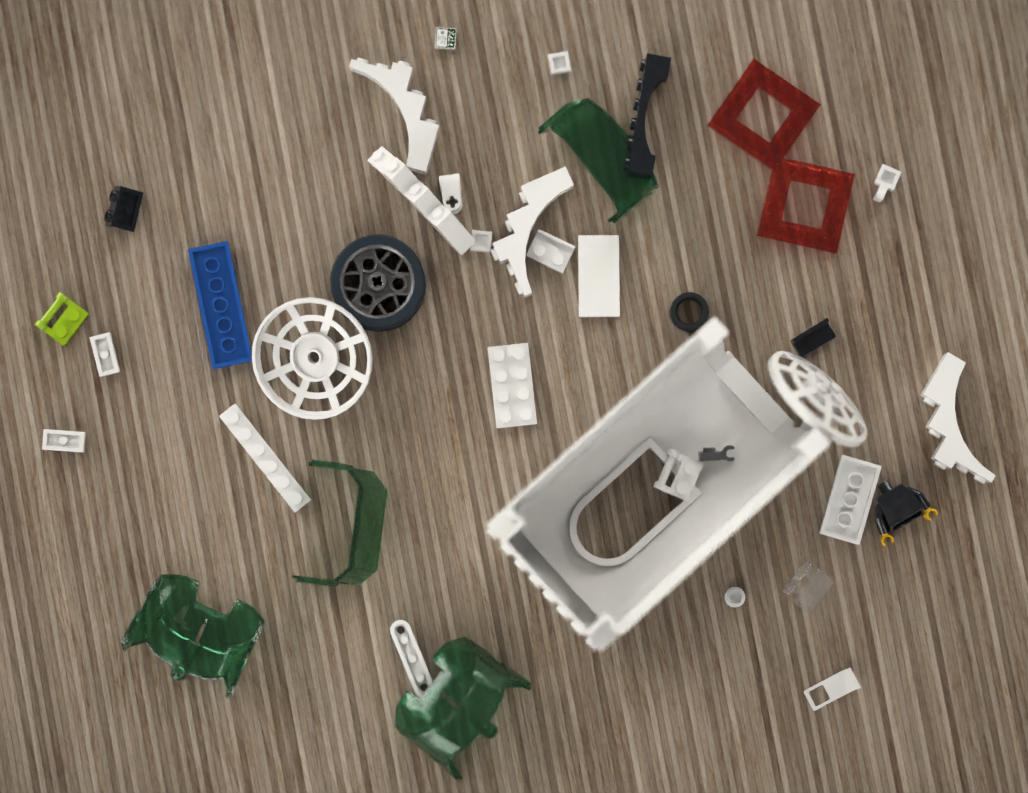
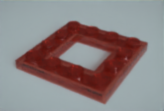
[707,59,821,172]
[756,156,855,254]

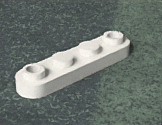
[390,620,435,698]

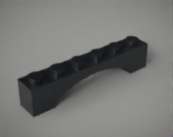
[624,53,671,180]

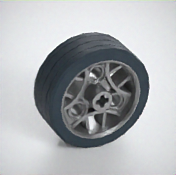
[330,235,426,332]

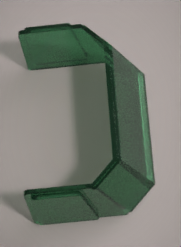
[538,98,659,223]
[292,460,387,586]

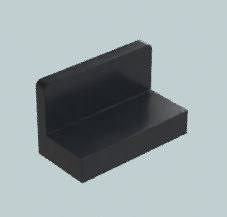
[790,318,836,357]

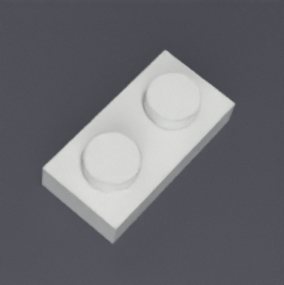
[89,332,120,377]
[42,429,86,453]

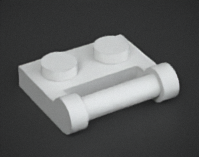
[653,449,704,502]

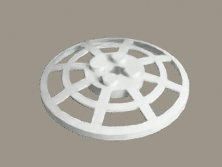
[252,297,373,420]
[768,351,867,447]

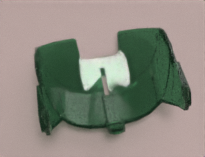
[121,574,265,698]
[395,637,531,781]

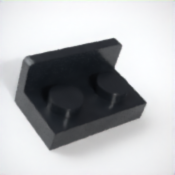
[104,186,144,232]

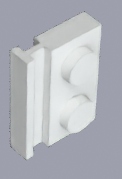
[526,229,575,274]

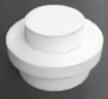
[725,587,745,607]

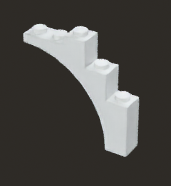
[349,58,440,175]
[367,146,476,255]
[490,166,574,298]
[920,352,996,484]

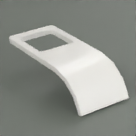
[804,668,861,711]

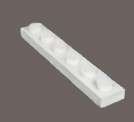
[219,404,311,513]

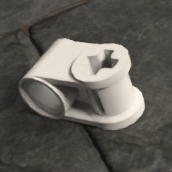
[439,173,462,214]

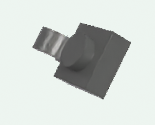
[698,445,735,461]

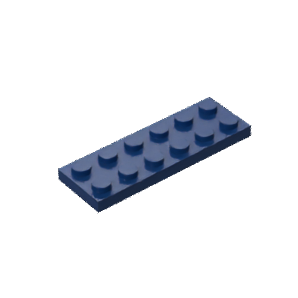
[188,241,252,370]

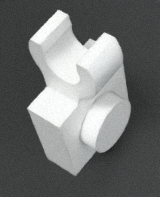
[873,164,901,203]

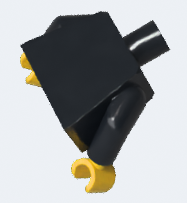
[875,481,938,546]

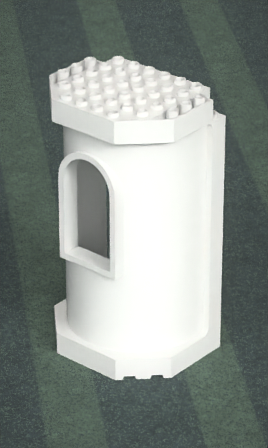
[486,317,831,652]

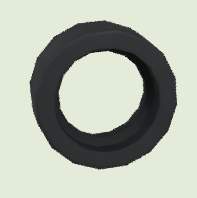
[670,292,709,332]

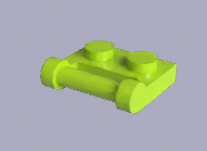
[35,292,90,346]

